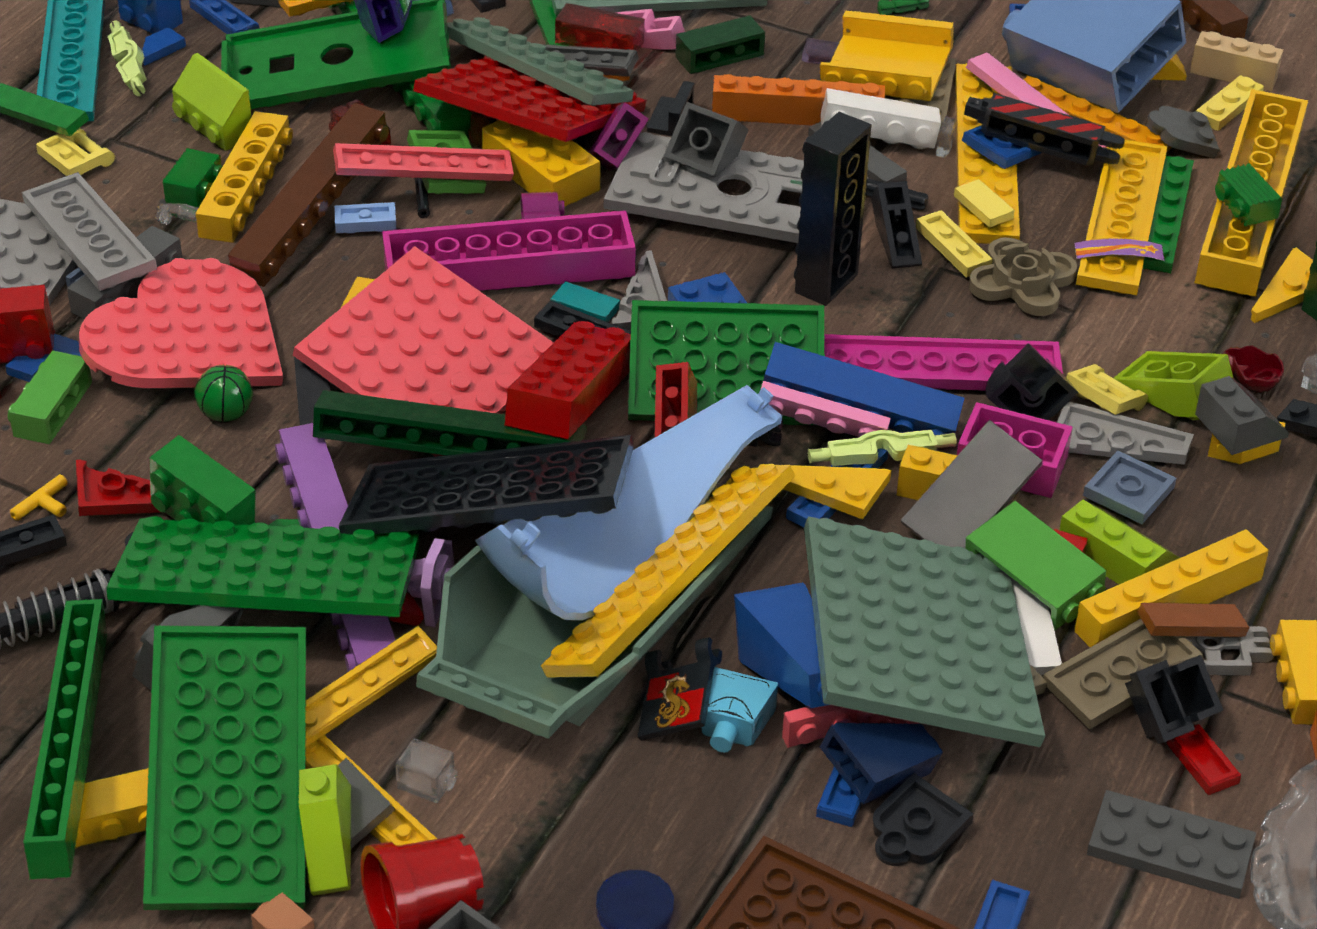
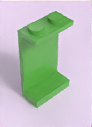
[965,501,1106,630]

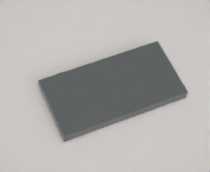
[901,420,1043,548]

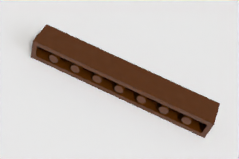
[228,103,389,287]

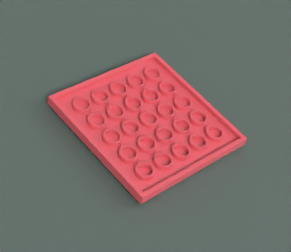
[293,247,554,457]

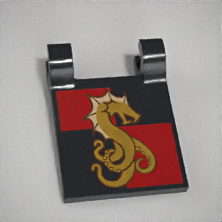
[637,637,722,741]

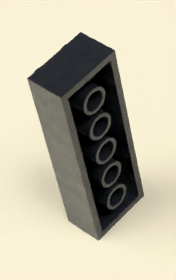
[794,112,872,306]

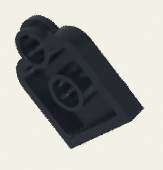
[873,773,973,866]

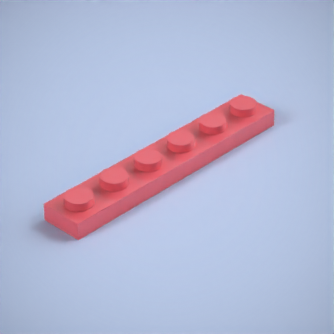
[333,143,514,181]

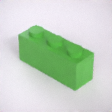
[8,350,92,444]

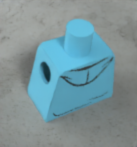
[702,667,778,752]

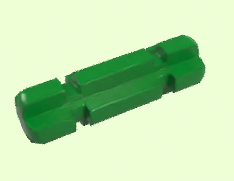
[877,0,929,15]

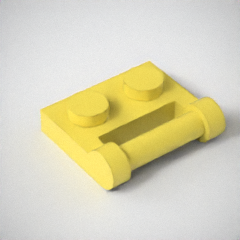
[36,128,115,176]
[1066,364,1148,415]

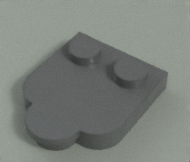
[1147,106,1220,159]

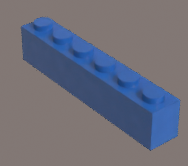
[763,342,965,435]

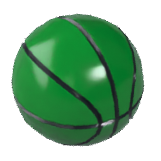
[194,364,253,422]

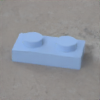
[334,202,396,234]

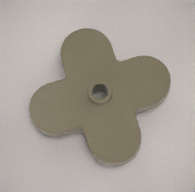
[969,238,1077,316]

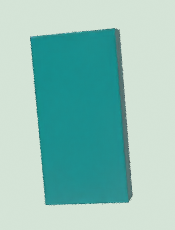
[550,281,620,322]

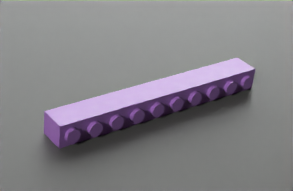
[275,423,395,672]

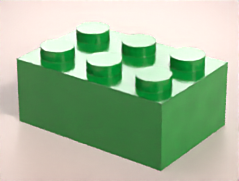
[149,435,256,525]

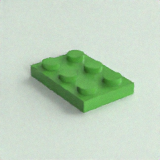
[407,130,486,194]

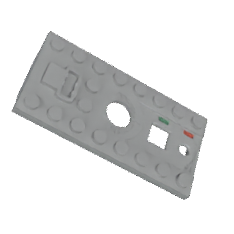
[604,132,804,243]

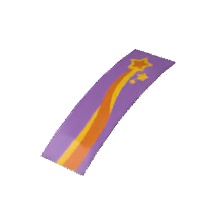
[1075,239,1165,261]

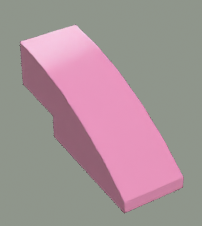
[594,9,685,50]

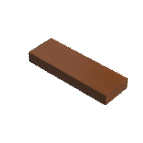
[1137,603,1250,637]

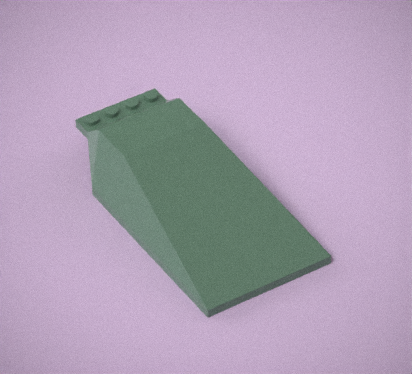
[416,487,773,739]

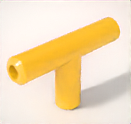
[10,474,68,521]

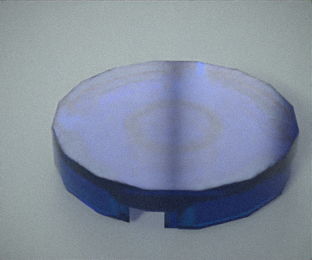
[596,870,674,929]

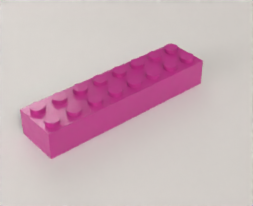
[382,210,636,291]

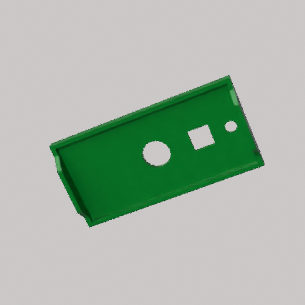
[221,0,451,109]

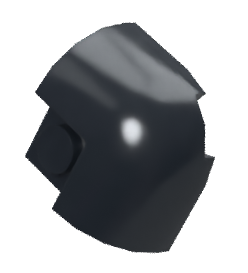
[985,343,1078,420]

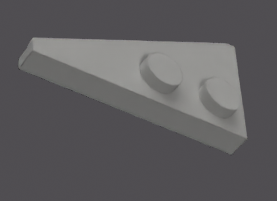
[612,250,667,331]

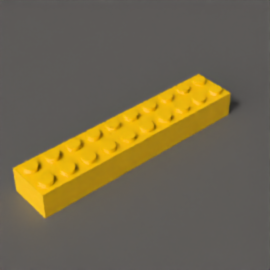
[1195,89,1308,296]

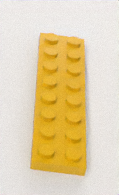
[1076,139,1168,295]

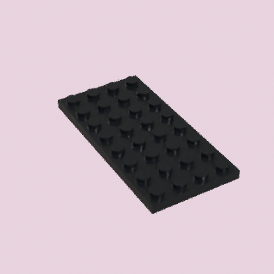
[338,435,634,535]

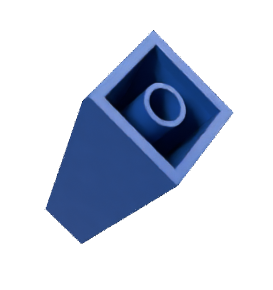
[734,583,829,708]

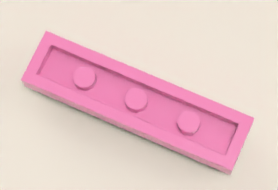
[761,381,891,437]

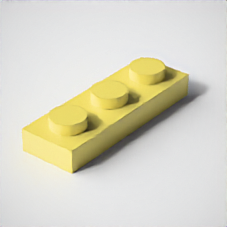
[1196,75,1264,131]
[915,210,993,278]

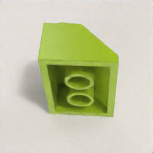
[172,53,251,151]
[1059,500,1181,584]

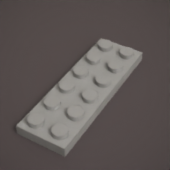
[22,172,157,291]

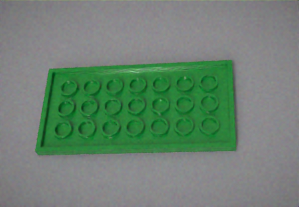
[106,516,419,617]
[143,626,306,910]

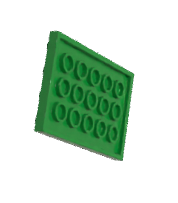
[628,300,824,425]

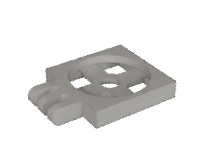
[1184,626,1273,675]

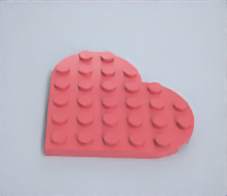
[79,258,283,388]

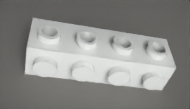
[821,88,941,149]

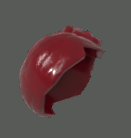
[1222,345,1284,392]

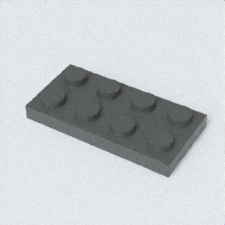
[1087,790,1256,899]

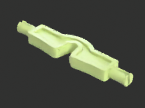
[108,21,147,96]
[808,430,957,466]

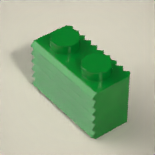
[163,148,223,210]
[1215,163,1283,227]

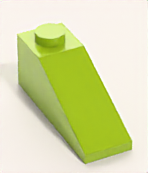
[299,764,351,896]

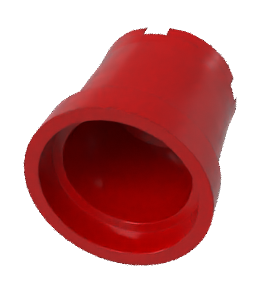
[361,834,484,929]

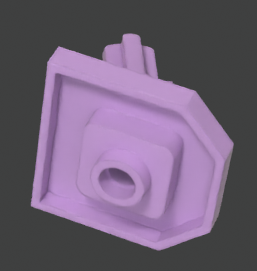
[407,538,454,627]

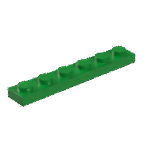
[1143,156,1194,273]

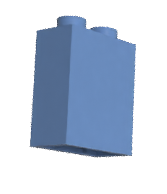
[1002,0,1187,113]

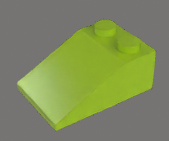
[1114,351,1233,420]

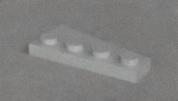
[1057,401,1194,465]

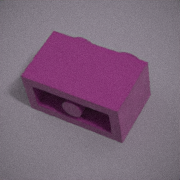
[588,102,649,171]

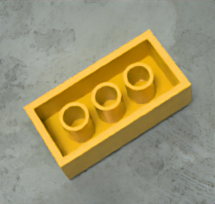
[482,120,600,207]

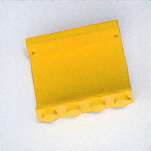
[820,10,954,101]

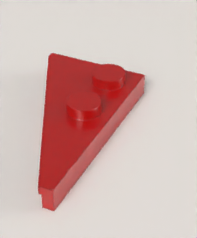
[76,460,160,516]

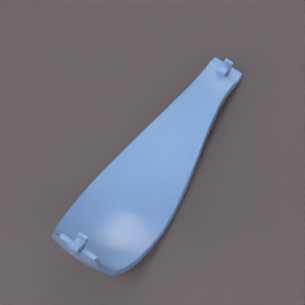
[475,385,782,621]

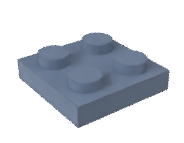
[1083,450,1176,524]

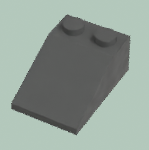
[132,605,244,691]

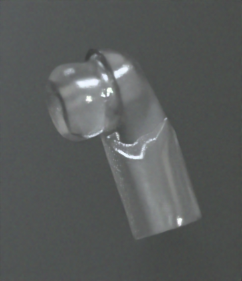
[155,203,198,224]

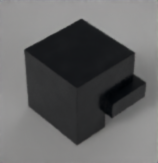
[1125,655,1223,744]

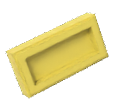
[954,179,1015,228]

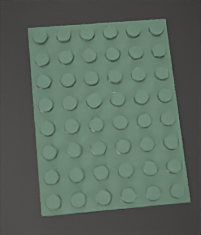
[804,516,1045,747]

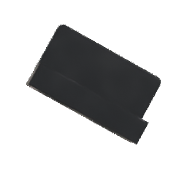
[647,81,694,136]

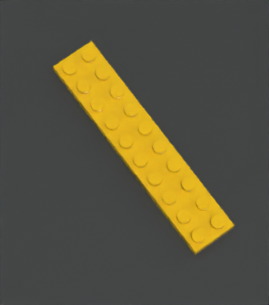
[955,63,1020,244]
[541,464,795,677]

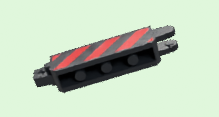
[964,93,1125,165]

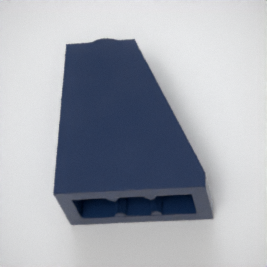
[820,723,943,805]

